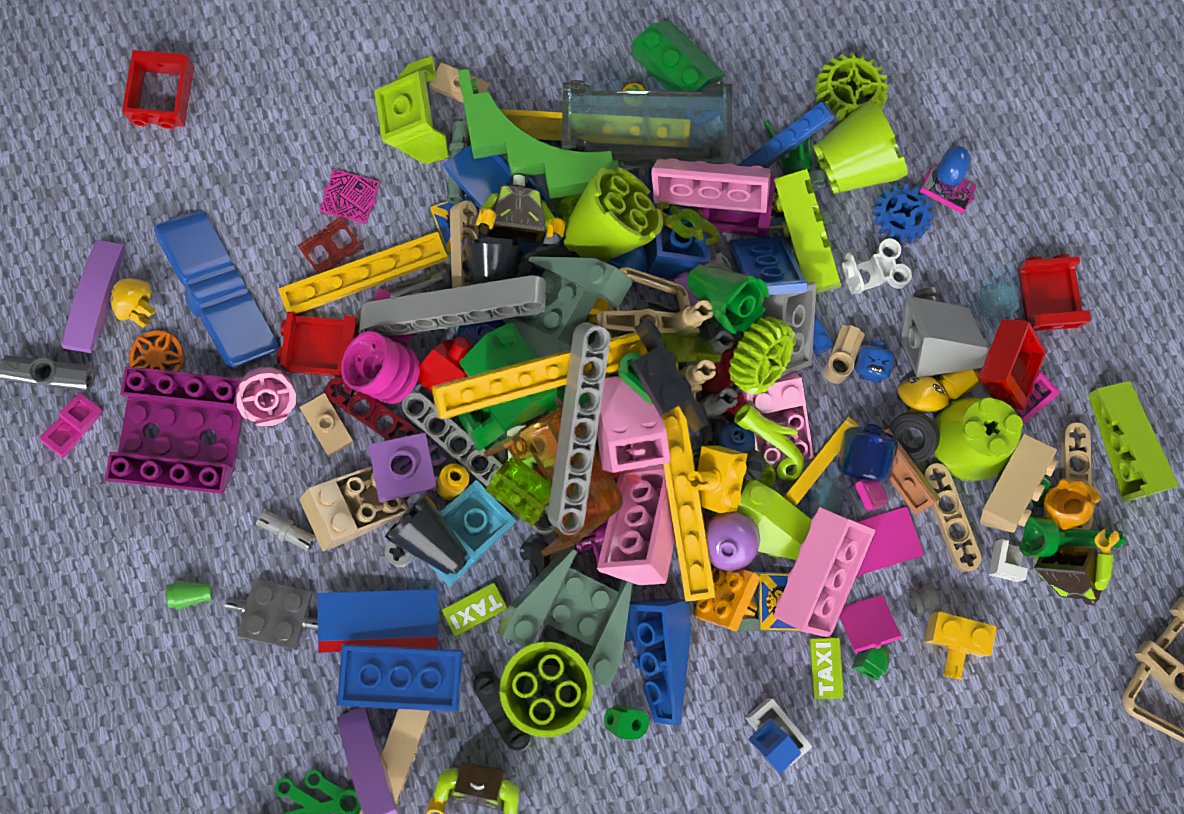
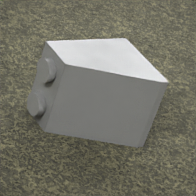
[900,297,990,377]

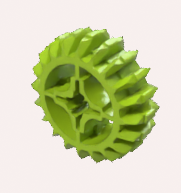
[814,52,889,123]
[729,316,796,395]

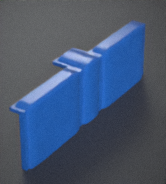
[443,145,582,277]
[154,210,279,372]

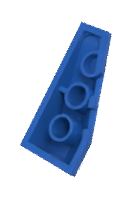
[645,166,711,278]
[625,598,691,726]

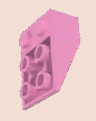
[739,372,814,469]
[597,373,670,472]

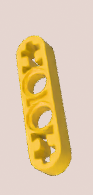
[784,416,859,506]

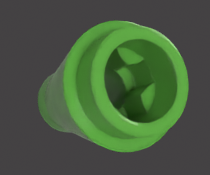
[166,581,212,610]

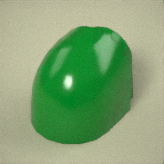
[851,644,890,680]
[604,704,649,740]

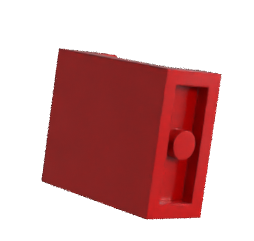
[1017,254,1091,331]
[277,312,360,377]

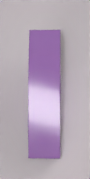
[62,240,125,353]
[337,707,398,814]

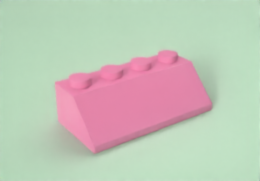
[652,158,771,213]
[597,465,675,585]
[773,507,876,638]

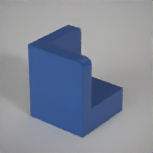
[748,718,801,774]

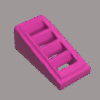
[1016,371,1060,424]
[855,478,889,512]

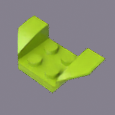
[374,56,450,165]

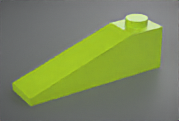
[737,480,812,561]

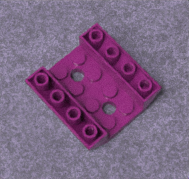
[104,366,243,494]

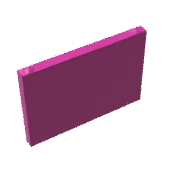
[856,507,924,577]

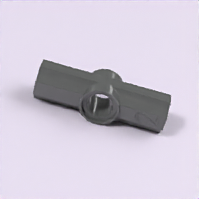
[0,355,95,391]

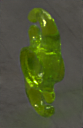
[655,202,719,245]

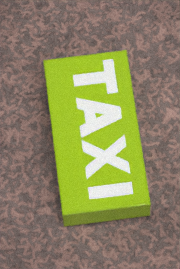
[442,583,507,637]
[809,638,844,699]

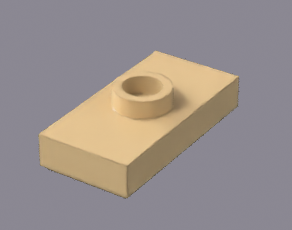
[429,63,490,103]
[300,393,354,457]

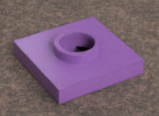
[368,432,438,502]

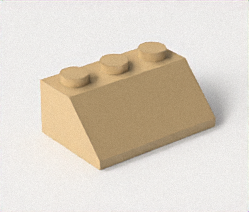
[980,434,1059,533]

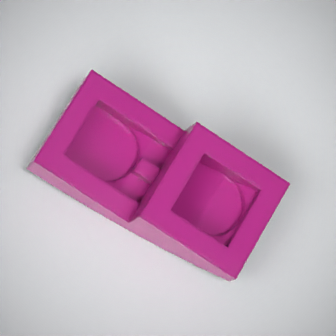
[39,393,102,459]

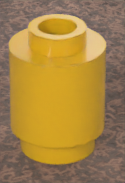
[937,369,980,400]
[436,464,469,500]

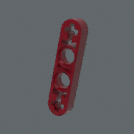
[325,377,420,441]

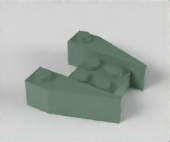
[502,257,633,359]
[496,548,632,688]

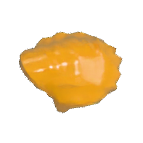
[1043,478,1101,530]

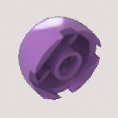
[705,511,761,571]

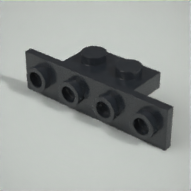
[630,318,709,432]

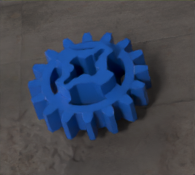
[872,183,934,244]

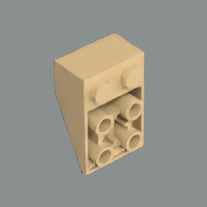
[299,466,408,551]

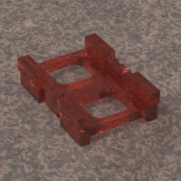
[297,217,363,274]

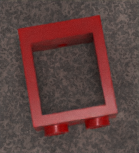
[122,50,194,129]
[978,319,1047,410]

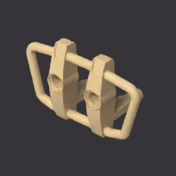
[596,267,716,424]
[1122,597,1184,743]

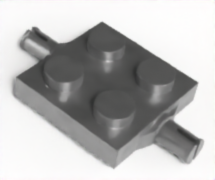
[225,578,318,651]

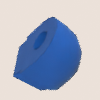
[936,146,971,186]

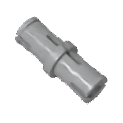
[256,509,316,552]

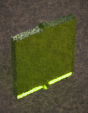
[661,334,721,363]

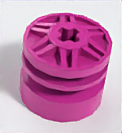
[341,331,420,404]

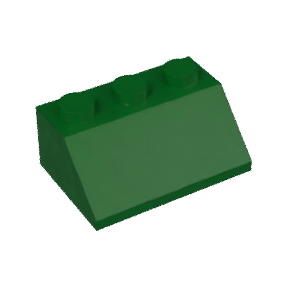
[631,20,725,109]
[460,322,557,432]

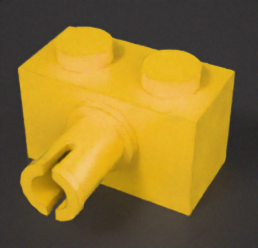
[687,446,747,513]
[924,611,997,680]

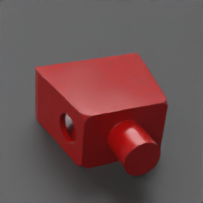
[417,337,471,394]

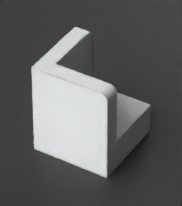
[989,539,1028,582]

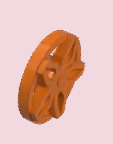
[129,331,184,372]

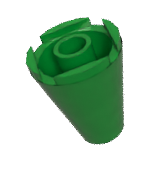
[687,265,769,334]

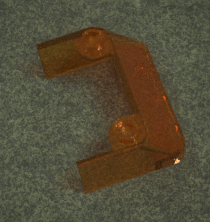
[483,406,623,556]

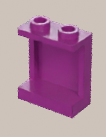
[698,175,776,237]

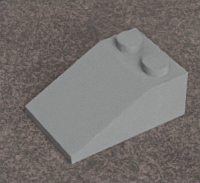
[761,281,817,377]

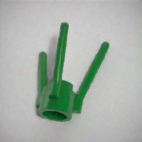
[764,118,813,174]

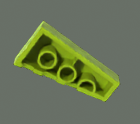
[774,169,842,294]
[1088,381,1179,502]

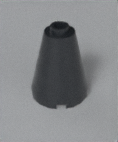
[465,238,522,285]
[384,493,468,575]

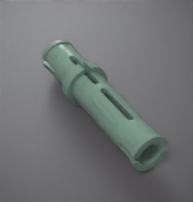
[446,121,469,204]

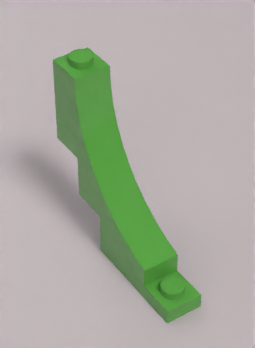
[458,69,619,199]

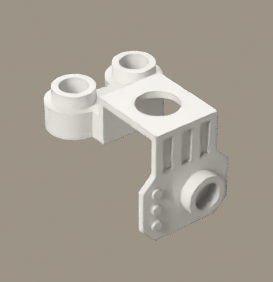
[842,239,912,294]

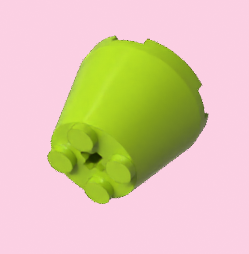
[812,100,908,195]
[564,167,663,263]
[933,397,1023,482]
[500,642,593,737]

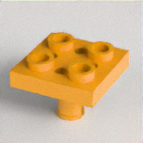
[693,566,761,632]

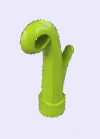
[734,403,805,481]

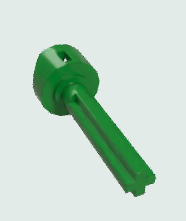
[1019,517,1126,557]

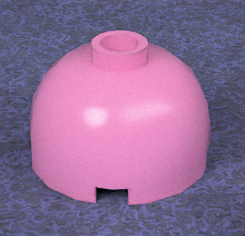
[236,367,296,426]

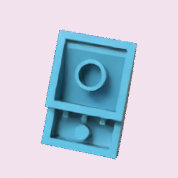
[427,480,517,587]

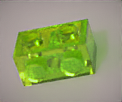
[485,455,552,526]

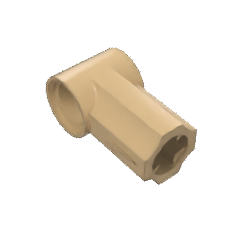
[823,325,865,384]

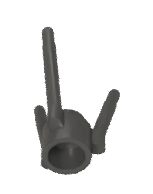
[390,269,452,299]

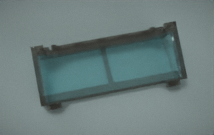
[562,80,733,169]

